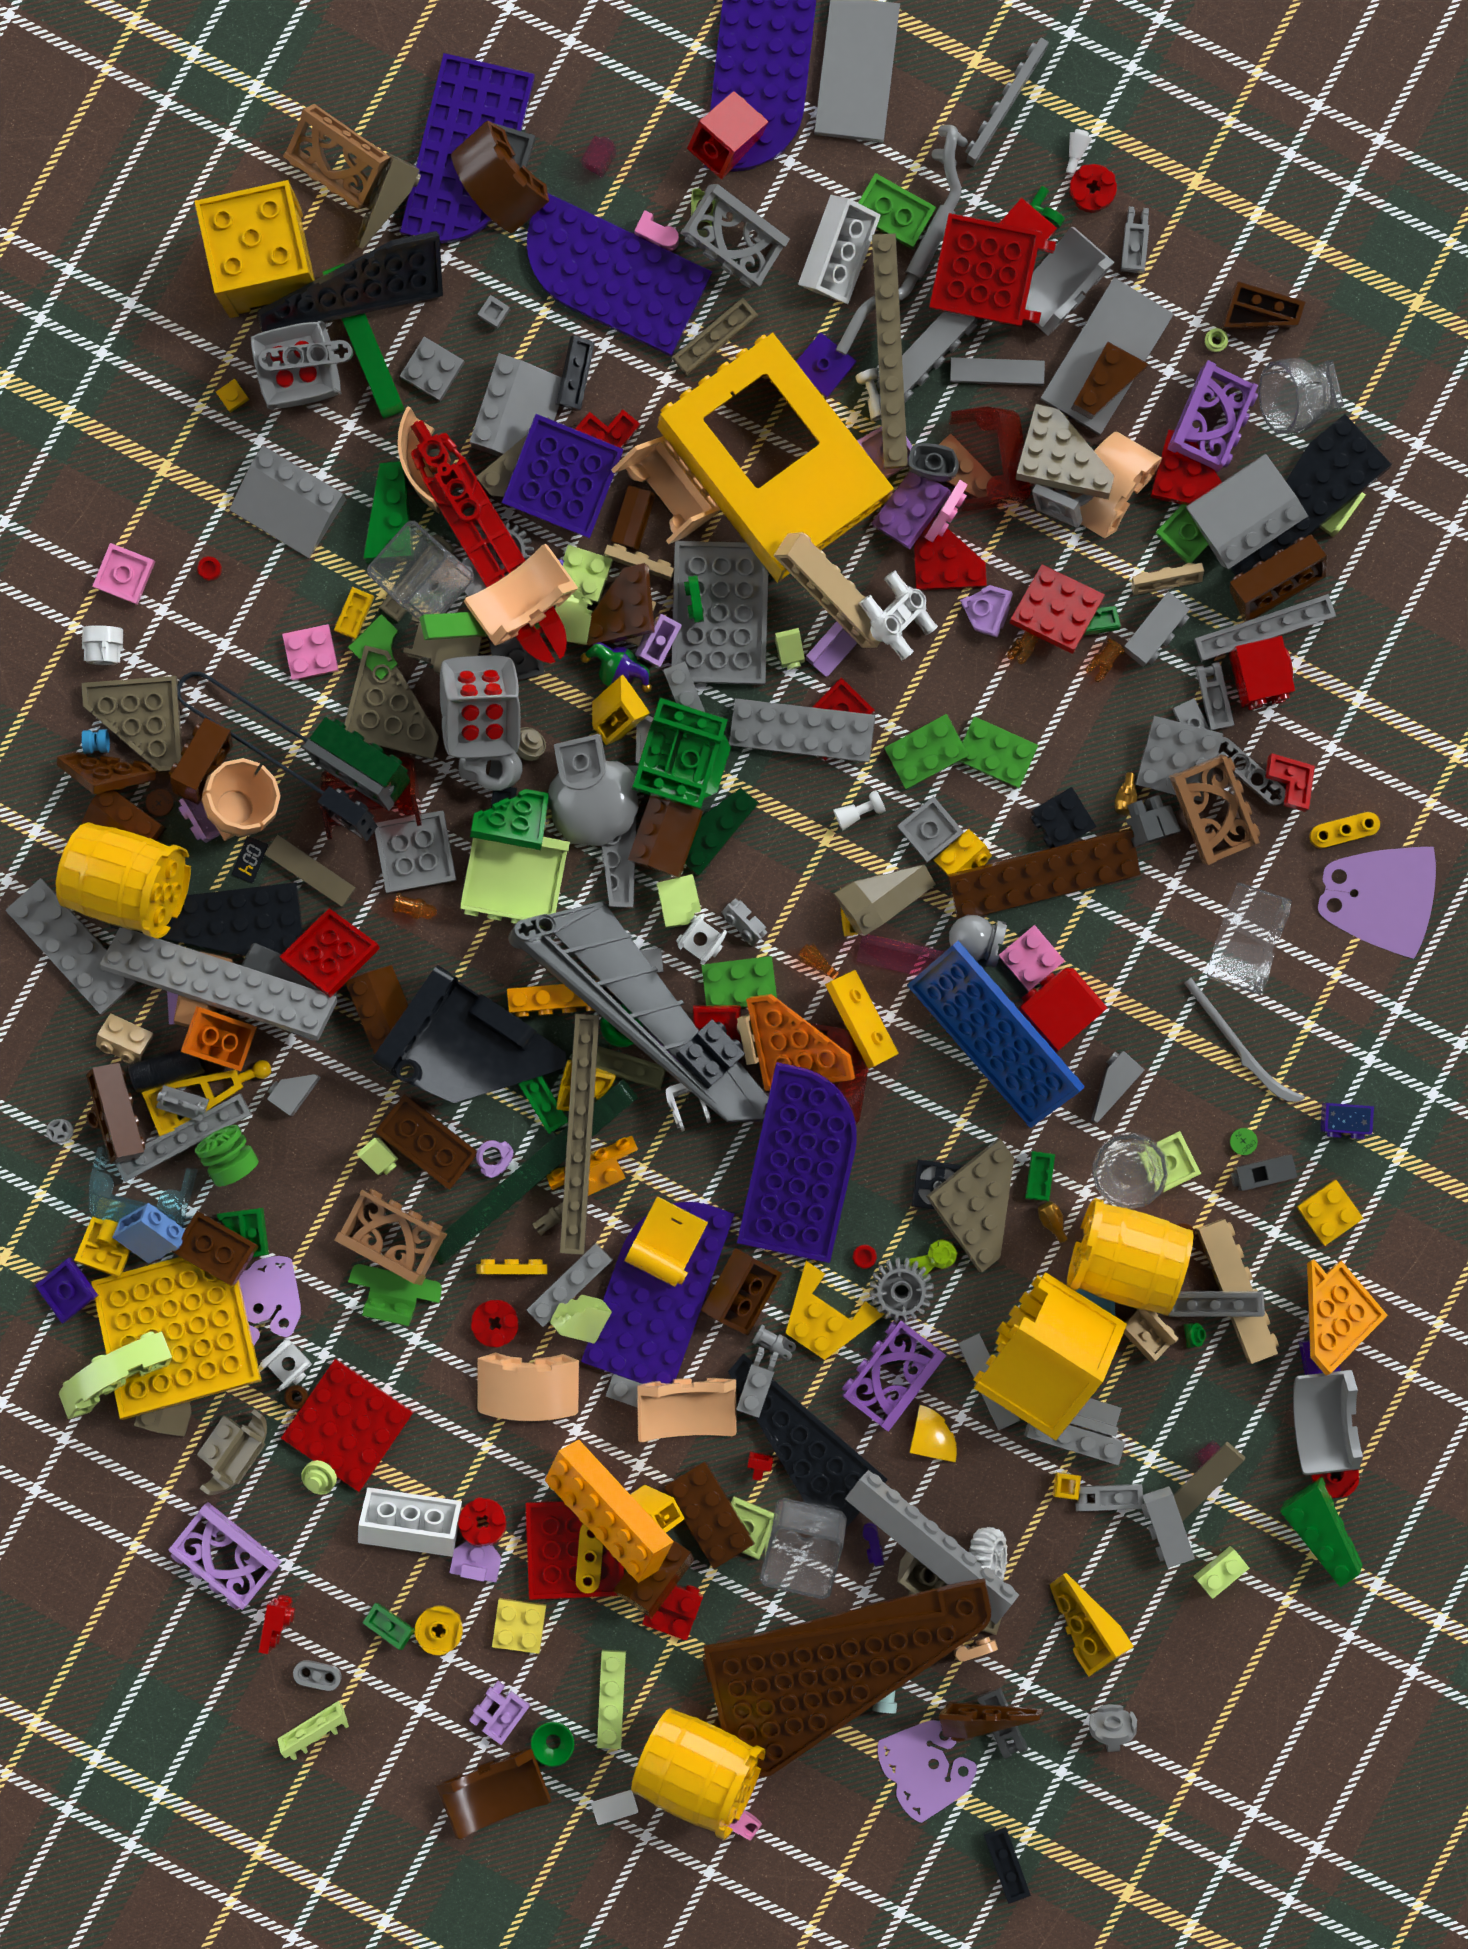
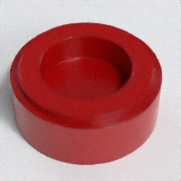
[197,556,222,581]
[853,1244,877,1269]

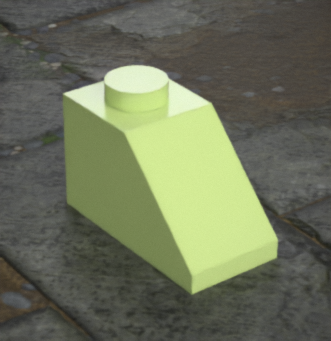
[775,628,805,670]
[357,1138,398,1175]

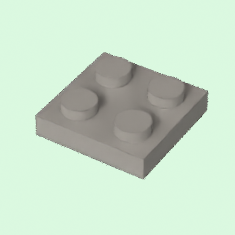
[400,337,465,402]
[897,796,964,863]

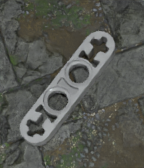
[259,340,353,372]
[1217,737,1286,806]

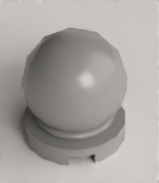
[949,915,1007,968]

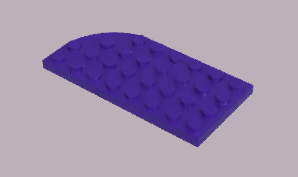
[400,53,535,243]

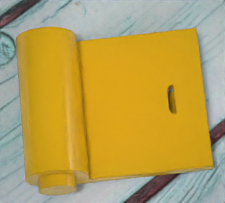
[624,1196,708,1287]

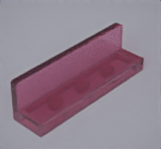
[856,934,945,976]

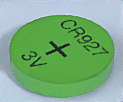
[1230,1128,1258,1155]

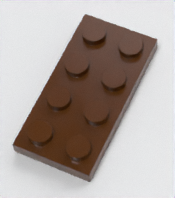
[375,1094,477,1190]
[664,1461,755,1569]

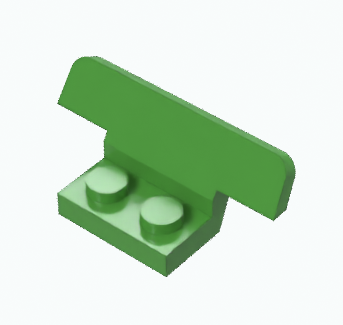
[348,1264,442,1326]

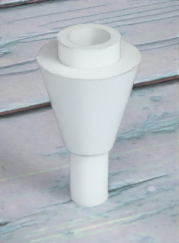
[1066,129,1092,175]

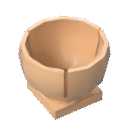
[201,758,281,841]

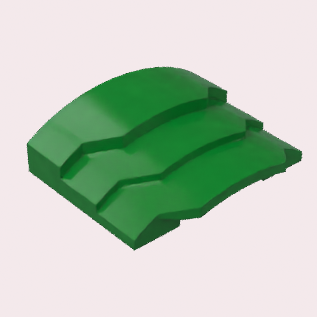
[631,698,731,809]

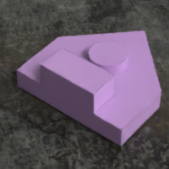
[960,585,1013,638]
[450,1541,502,1582]

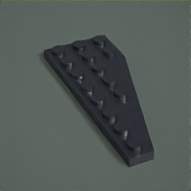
[258,231,443,333]
[110,882,303,956]

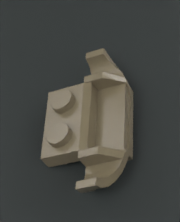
[197,1409,267,1495]

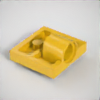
[74,1216,131,1278]

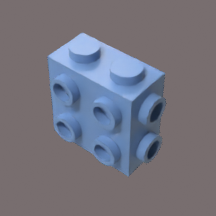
[112,1203,185,1263]

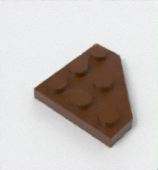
[587,563,655,648]
[57,752,156,794]

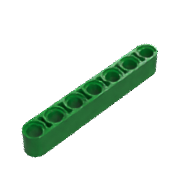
[322,263,405,419]

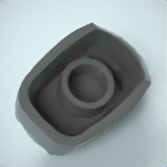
[908,443,959,482]

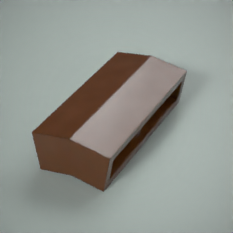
[611,485,656,551]

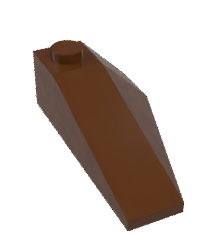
[939,1702,1044,1741]

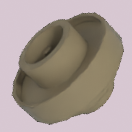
[516,727,546,761]

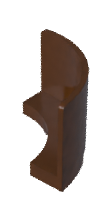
[451,120,549,233]
[436,1748,551,1839]

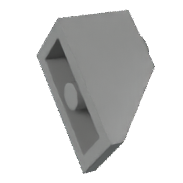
[267,1074,321,1116]

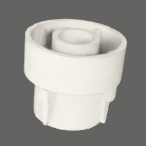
[82,626,123,665]

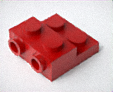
[642,1585,703,1641]
[258,1595,295,1654]

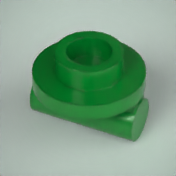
[1184,1323,1206,1348]

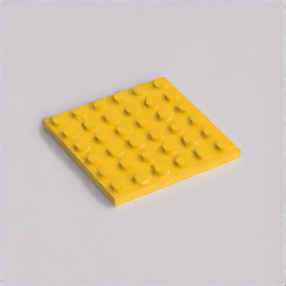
[91,1257,262,1420]

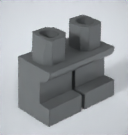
[1125,795,1181,847]

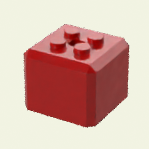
[1017,968,1108,1053]

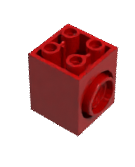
[1228,636,1296,710]

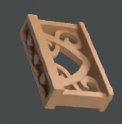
[283,104,390,209]
[1169,754,1260,865]
[334,1188,447,1286]

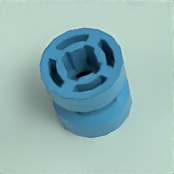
[82,729,110,754]

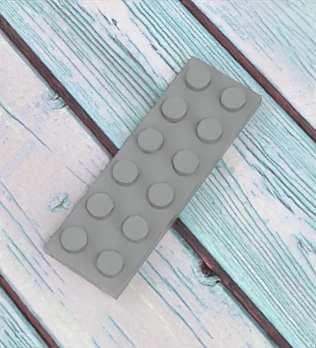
[729,698,876,763]
[5,878,137,1015]

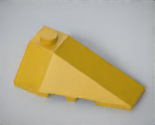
[1049,1573,1134,1677]

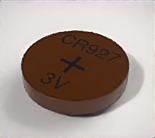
[146,789,174,816]

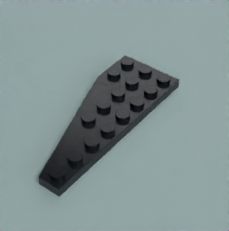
[1231,414,1392,576]
[728,1353,888,1534]

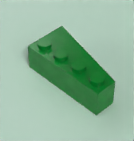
[363,461,413,564]
[1280,1477,1363,1588]

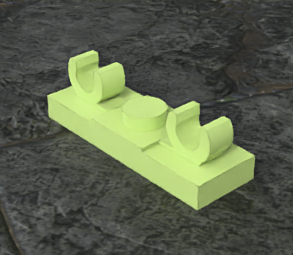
[278,1701,349,1760]

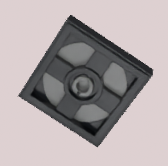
[911,1159,964,1210]

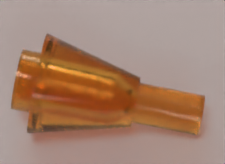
[798,943,839,980]

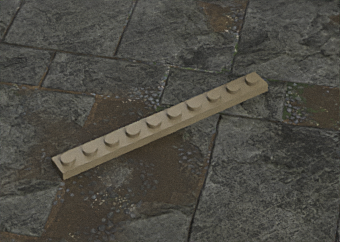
[872,233,908,469]
[560,1014,600,1255]

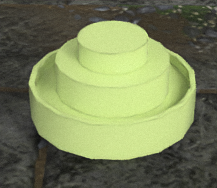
[301,1460,337,1495]

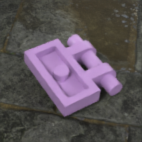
[469,1681,530,1745]

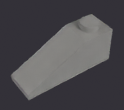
[1091,1051,1145,1123]

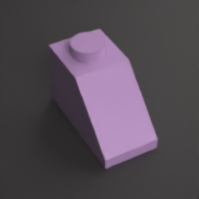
[635,614,682,667]

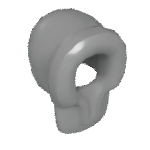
[458,753,523,791]

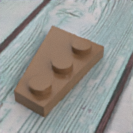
[939,434,999,502]

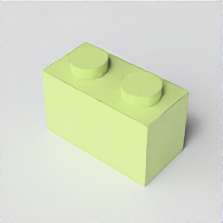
[1193,1546,1250,1599]

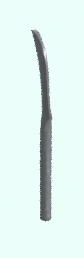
[1184,978,1305,1102]

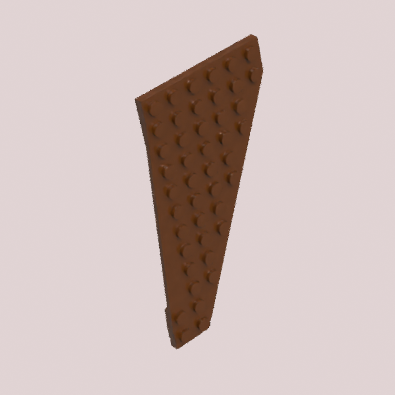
[704,1578,992,1778]

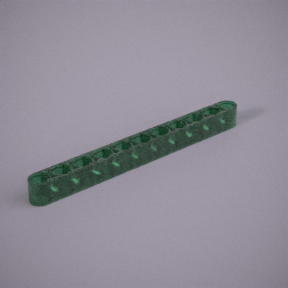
[427,1079,639,1265]

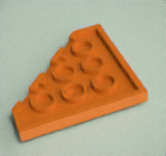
[746,994,855,1091]

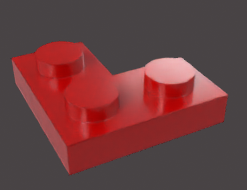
[575,409,641,448]
[1265,753,1315,812]

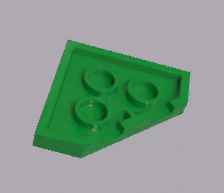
[470,789,549,850]

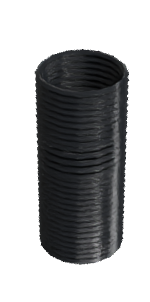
[128,1049,206,1093]

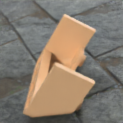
[611,436,720,544]

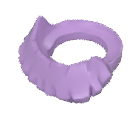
[476,1140,514,1178]

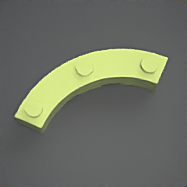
[59,1332,172,1419]

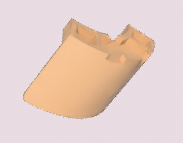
[398,406,441,513]
[1067,432,1162,538]
[464,544,578,646]
[477,1352,579,1421]
[637,1378,737,1442]

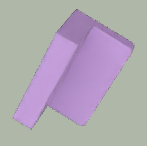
[806,621,857,677]

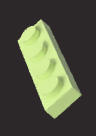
[597,1650,626,1749]

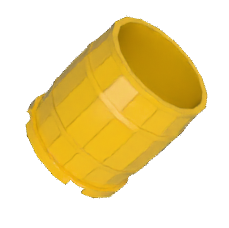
[56,822,191,939]
[1067,1198,1193,1316]
[631,1708,765,1840]

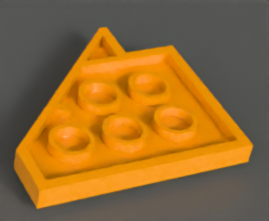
[1307,1259,1388,1376]

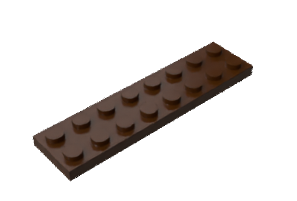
[948,828,1141,920]

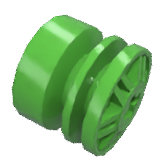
[195,1125,259,1187]

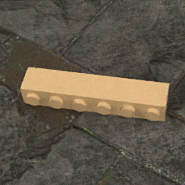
[773,532,880,648]
[1196,1219,1279,1364]

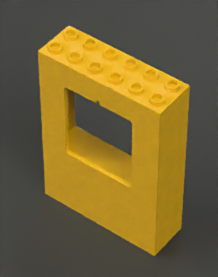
[657,333,894,583]

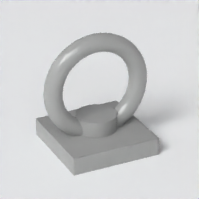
[1032,484,1094,528]

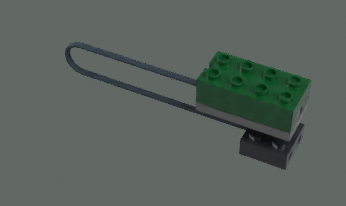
[178,672,411,842]

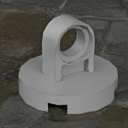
[1089,1704,1137,1752]

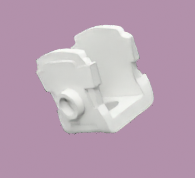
[676,913,727,965]
[666,1083,711,1132]
[259,1339,312,1391]

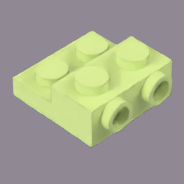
[563,545,613,606]

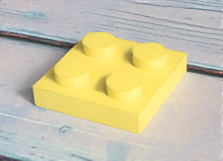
[492,1598,546,1654]

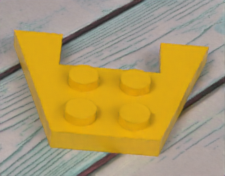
[785,1261,885,1360]

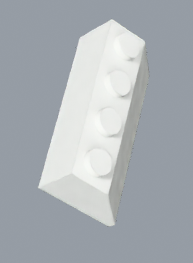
[798,195,881,304]
[358,1488,462,1557]

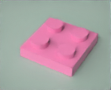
[925,480,968,542]
[93,543,155,605]
[282,624,339,681]
[999,925,1065,992]

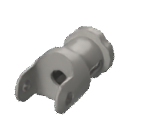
[752,1325,796,1361]

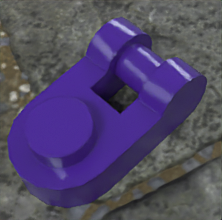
[863,1523,885,1567]

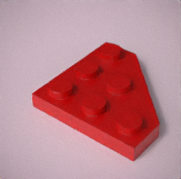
[1151,429,1222,506]
[914,518,987,590]

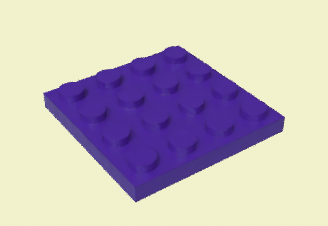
[501,414,624,538]

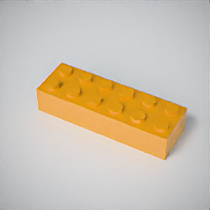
[544,1440,674,1583]

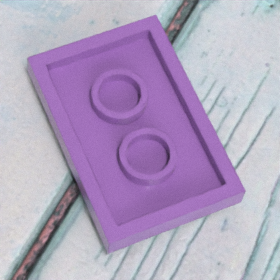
[871,471,951,549]

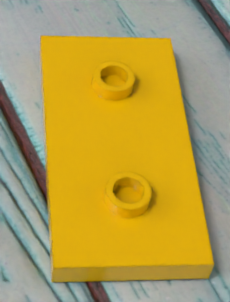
[825,970,899,1069]

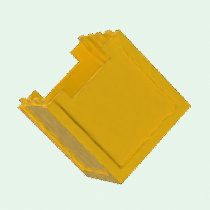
[194,180,315,318]
[973,1272,1127,1441]

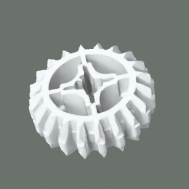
[969,1527,1008,1581]

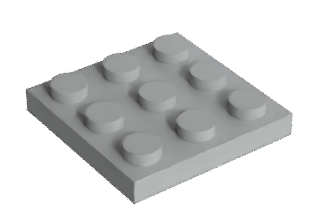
[1135,716,1223,802]
[375,810,457,893]

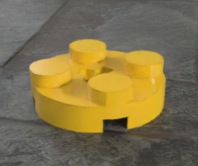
[415,1606,463,1655]

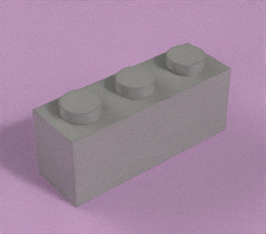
[1122,591,1190,667]
[1141,1486,1195,1568]

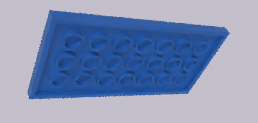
[907,941,1085,1128]

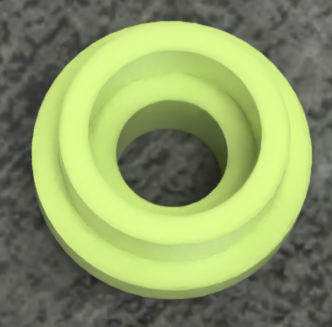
[1205,328,1228,352]

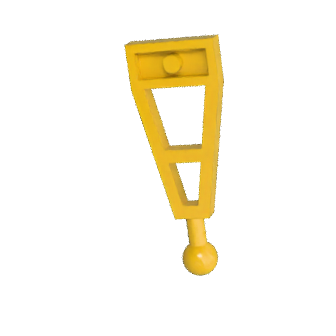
[142,1060,272,1136]

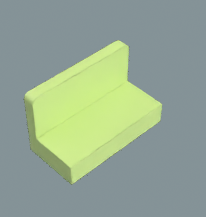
[1320,492,1366,537]

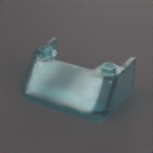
[89,1147,197,1228]

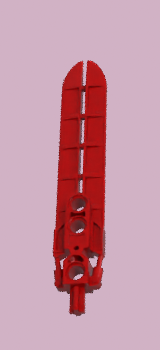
[410,420,567,664]

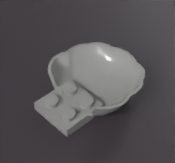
[548,734,639,846]

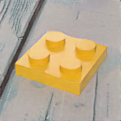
[1296,1179,1364,1246]

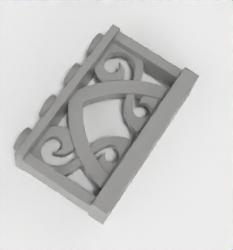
[680,184,790,288]

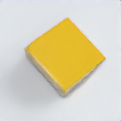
[1053,1471,1081,1500]

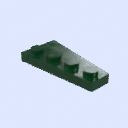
[685,788,759,876]

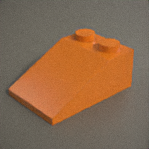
[180,1006,257,1071]

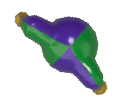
[581,642,652,692]

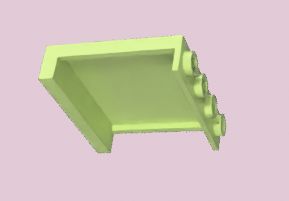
[460,837,570,929]

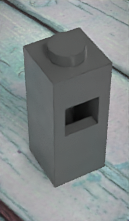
[1231,1154,1298,1191]

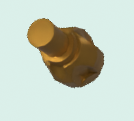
[1115,773,1137,815]
[1038,1201,1068,1243]

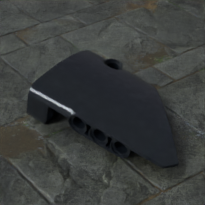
[372,965,566,1103]

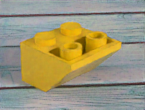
[592,675,650,745]
[630,1485,685,1533]

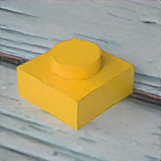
[216,379,249,413]

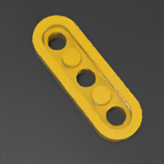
[1309,812,1380,848]
[476,1259,547,1274]
[576,1524,603,1593]

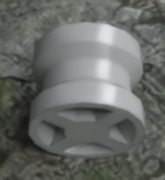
[46,1119,74,1143]

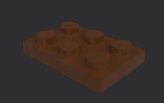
[172,1211,259,1288]

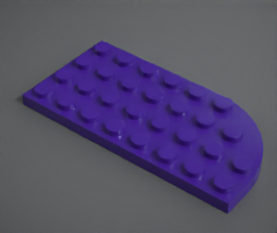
[704,0,816,171]
[527,193,712,357]
[737,1062,857,1263]
[581,1202,734,1384]

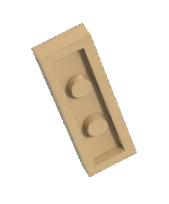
[604,544,674,581]
[1131,563,1204,595]

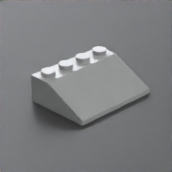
[470,353,562,457]
[229,445,347,559]
[1186,454,1308,569]

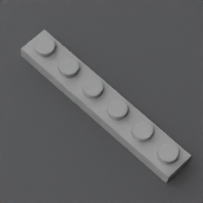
[965,38,1049,167]
[1194,594,1336,662]
[115,1094,252,1182]

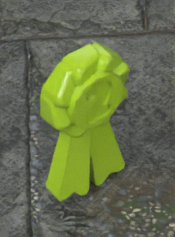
[904,1239,957,1276]

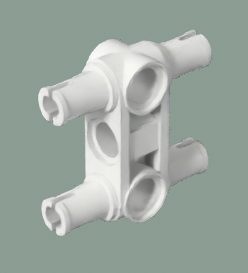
[859,570,938,660]

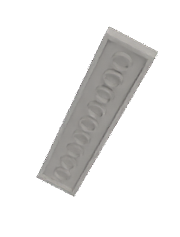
[100,928,338,1041]

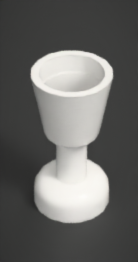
[855,368,881,421]
[833,790,886,831]

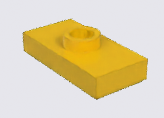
[334,587,375,640]

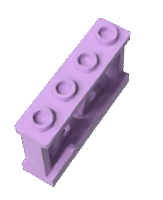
[168,1502,282,1610]

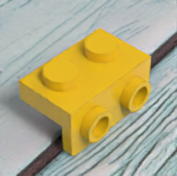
[934,829,992,875]

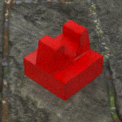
[747,1451,773,1481]

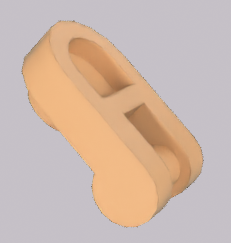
[954,1637,998,1661]

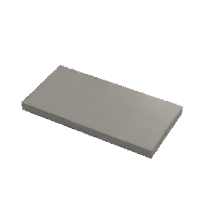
[814,0,900,143]
[1040,277,1174,436]

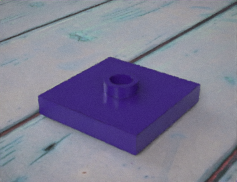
[796,332,857,399]
[35,1257,98,1324]

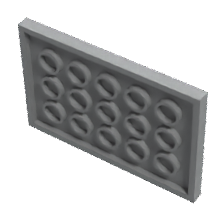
[671,541,768,685]

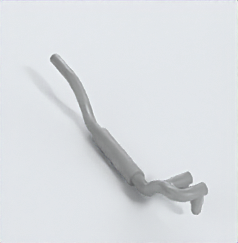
[836,125,968,355]

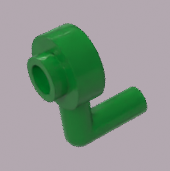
[1030,186,1065,228]

